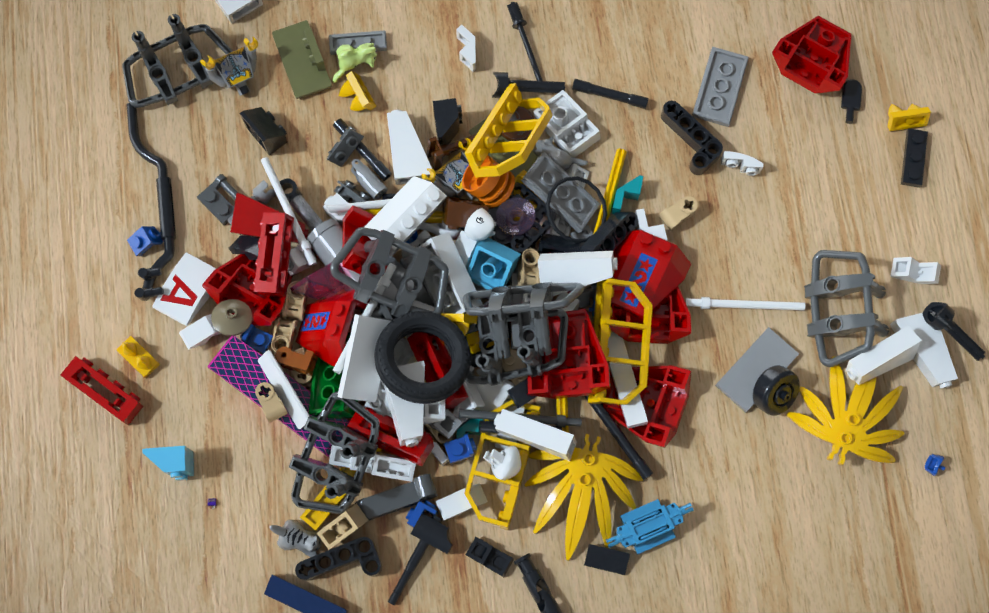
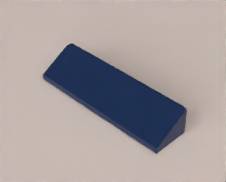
[264,574,349,613]

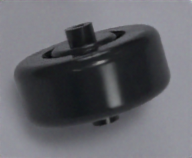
[753,365,800,416]

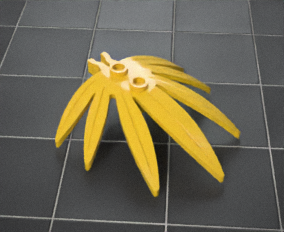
[786,356,904,465]
[524,434,643,561]

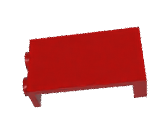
[342,205,388,275]

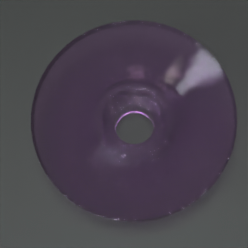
[496,197,536,236]

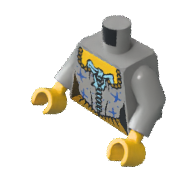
[200,37,258,96]
[422,138,477,200]

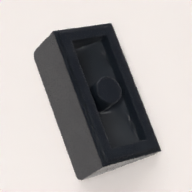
[584,544,630,575]

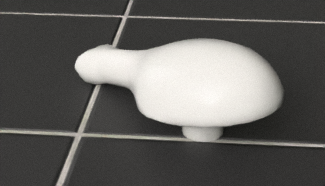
[418,221,461,239]

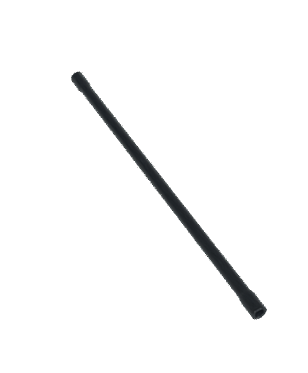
[460,227,653,480]

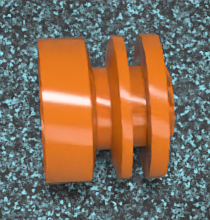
[462,155,515,207]

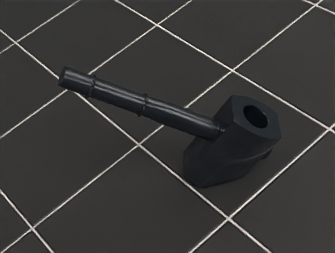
[388,513,453,606]

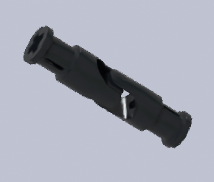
[514,553,562,613]

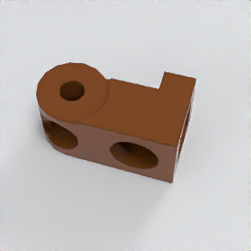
[275,347,318,376]

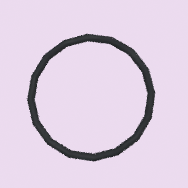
[546,176,607,243]

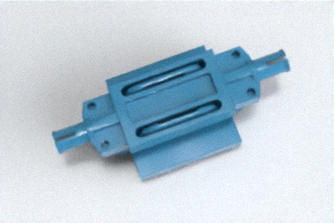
[606,499,694,555]

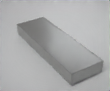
[329,30,387,55]

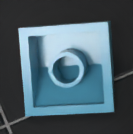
[467,238,521,289]
[142,446,194,481]

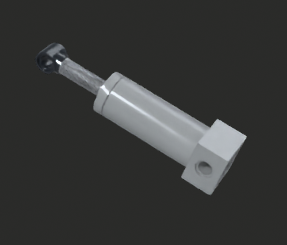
[280,178,398,320]

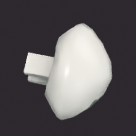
[464,208,496,241]
[483,445,522,480]

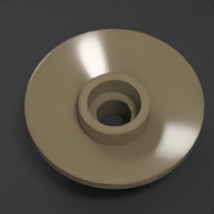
[211,299,252,336]

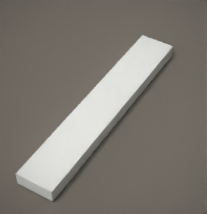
[608,331,648,429]

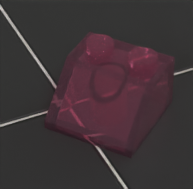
[290,263,346,300]

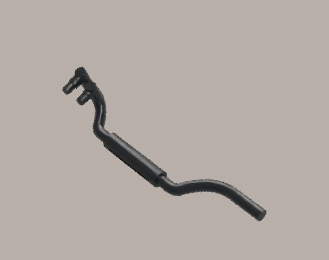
[126,103,176,301]

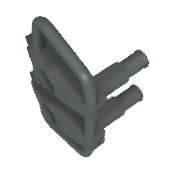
[122,14,232,108]
[330,227,449,317]
[804,250,889,367]
[463,282,584,359]
[466,302,568,386]
[289,391,380,514]

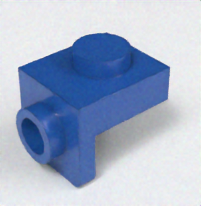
[127,226,163,256]
[406,500,438,528]

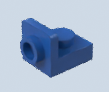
[240,324,273,354]
[444,434,477,464]

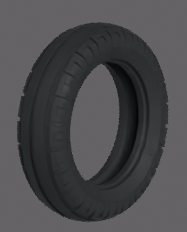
[374,311,471,404]

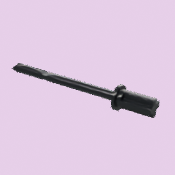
[507,2,543,81]

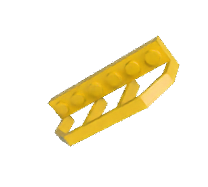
[465,83,553,178]
[588,278,653,405]
[464,400,541,530]

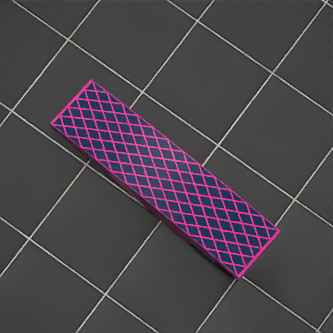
[207,336,350,458]

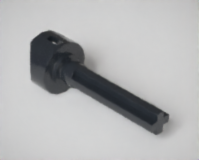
[492,72,565,98]
[922,302,985,361]

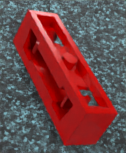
[253,212,294,296]
[407,332,469,410]
[60,356,144,426]
[347,407,434,466]

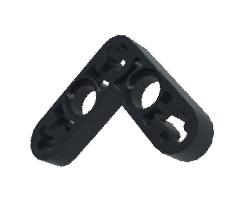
[509,182,556,255]

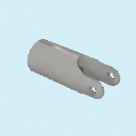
[351,159,387,200]

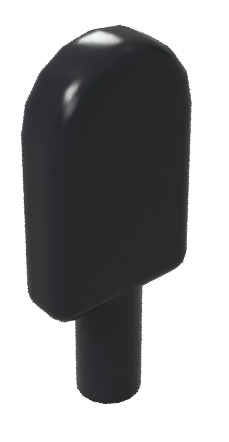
[841,79,862,124]

